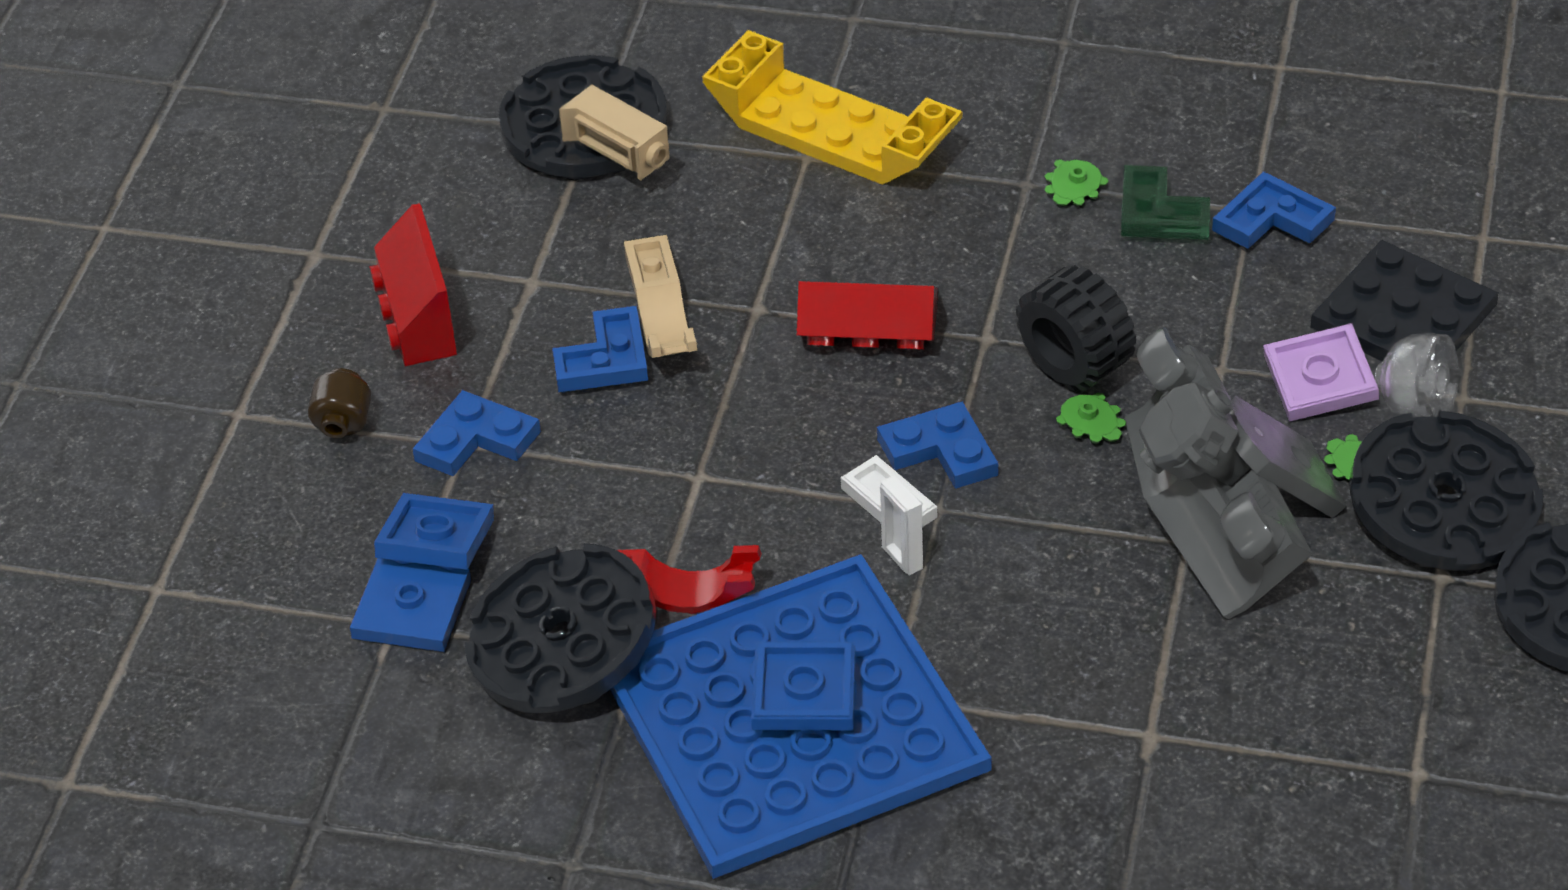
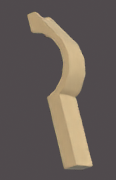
[624,235,697,358]

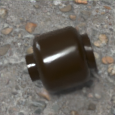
[308,368,371,438]

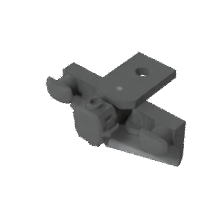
[1124,328,1347,619]

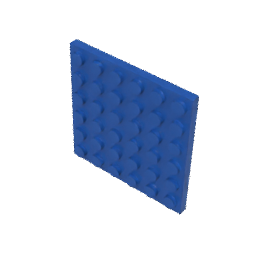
[610,554,992,879]

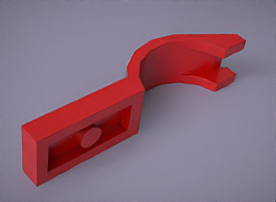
[617,545,761,614]

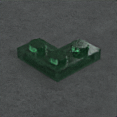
[1121,165,1210,240]

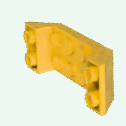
[702,30,963,185]

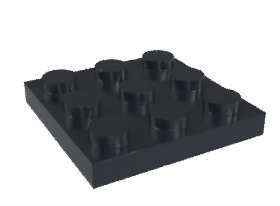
[1310,240,1499,383]

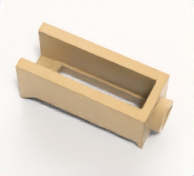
[559,85,670,180]

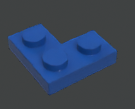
[1212,171,1336,249]
[552,306,648,392]
[413,390,541,476]
[877,402,998,489]

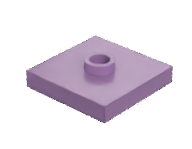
[1263,323,1379,422]

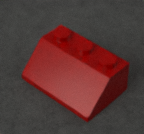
[369,203,457,366]
[797,281,939,349]

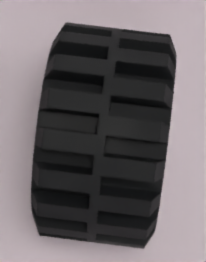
[1016,265,1136,391]

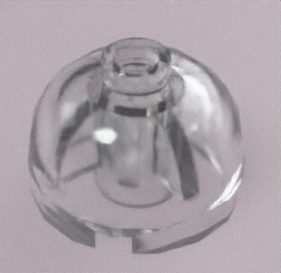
[1375,333,1458,418]

